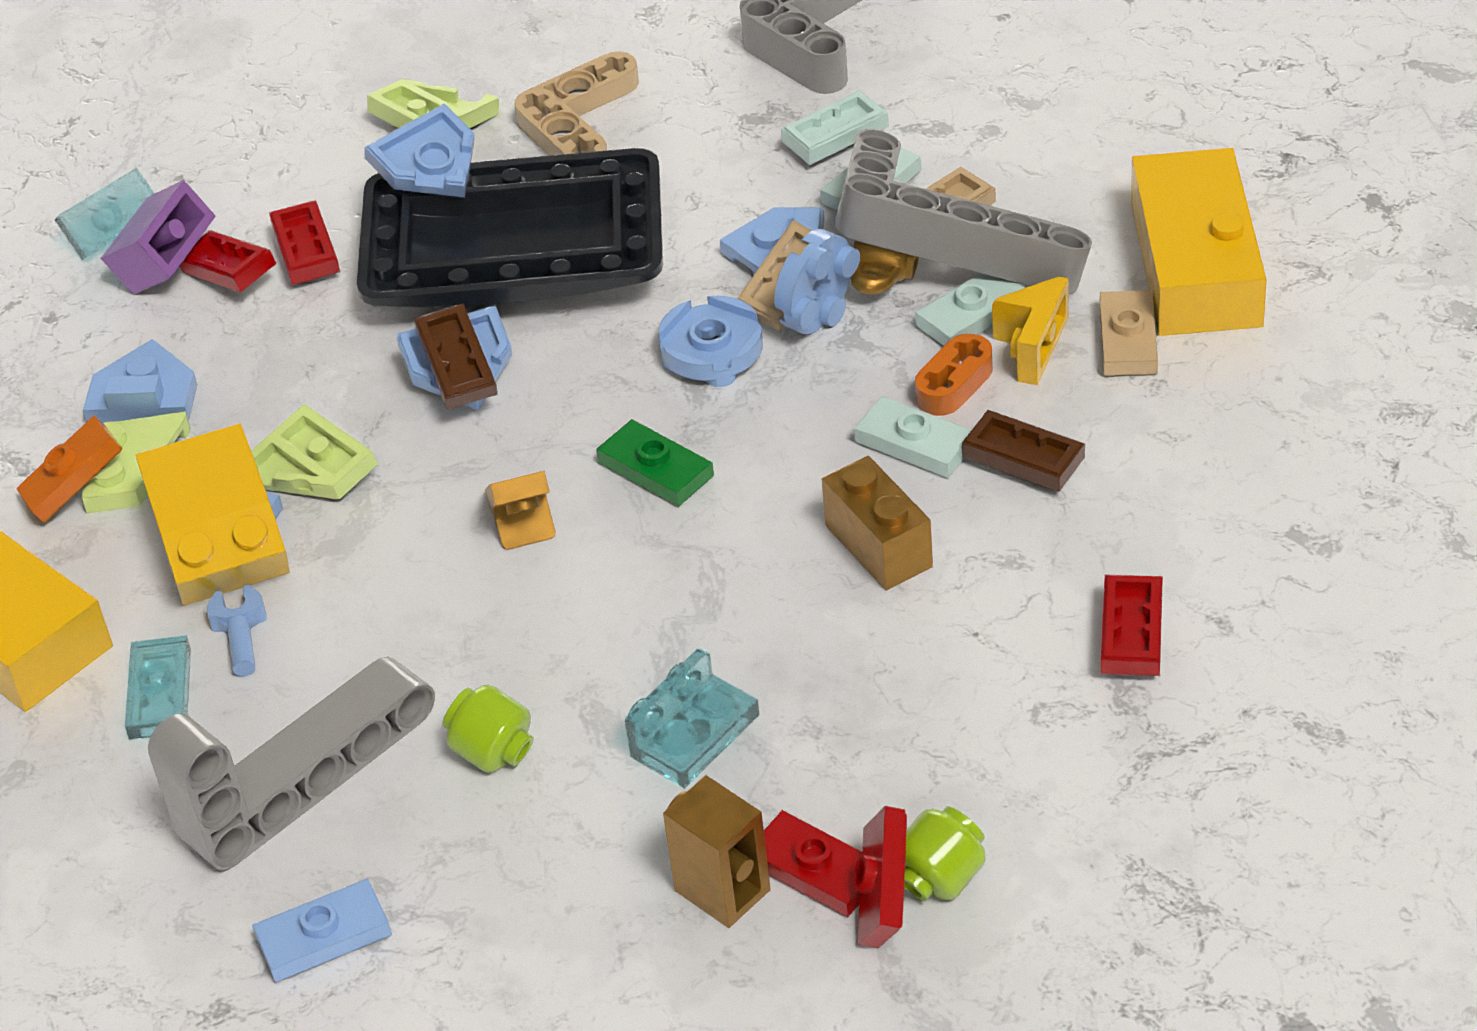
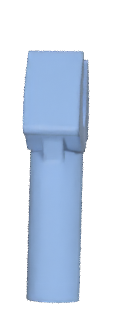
[207,584,267,676]

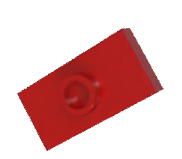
[269,200,340,285]
[179,230,277,293]
[1101,574,1163,676]
[853,806,907,948]
[764,810,862,917]

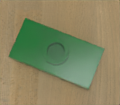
[596,419,714,507]

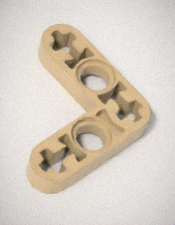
[514,52,639,155]

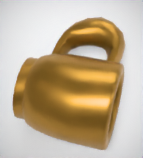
[850,241,919,294]

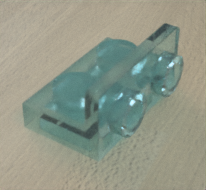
[625,648,760,789]

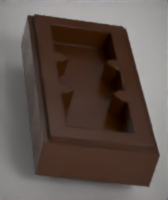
[413,304,498,410]
[962,410,1085,492]

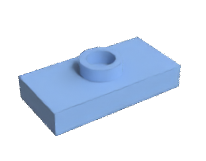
[252,878,392,983]

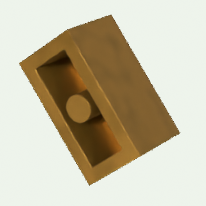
[821,455,933,591]
[663,775,771,928]

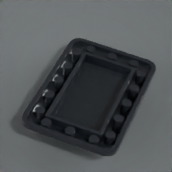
[357,148,663,307]

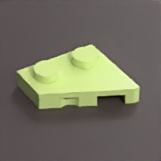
[367,79,499,128]
[251,404,378,499]
[82,412,190,514]

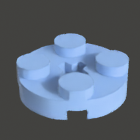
[774,229,860,334]
[659,295,763,387]

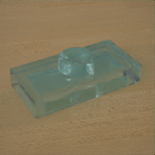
[54,168,155,261]
[125,635,191,740]

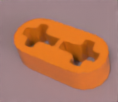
[915,334,993,416]

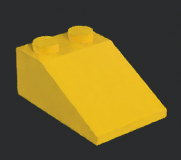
[135,423,290,606]

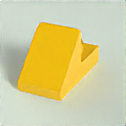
[992,276,1069,386]

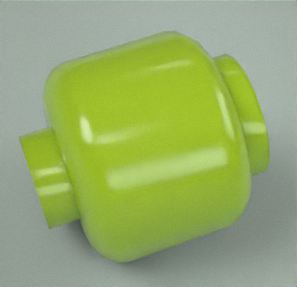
[442,685,534,773]
[904,806,986,901]

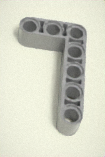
[739,0,862,94]
[834,129,1092,293]
[148,656,435,870]

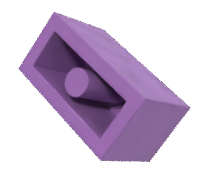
[100,180,216,295]

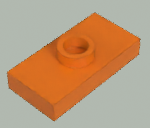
[16,415,123,522]

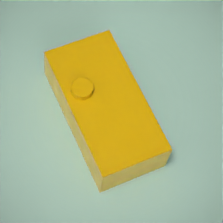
[1131,147,1267,336]
[0,531,113,713]

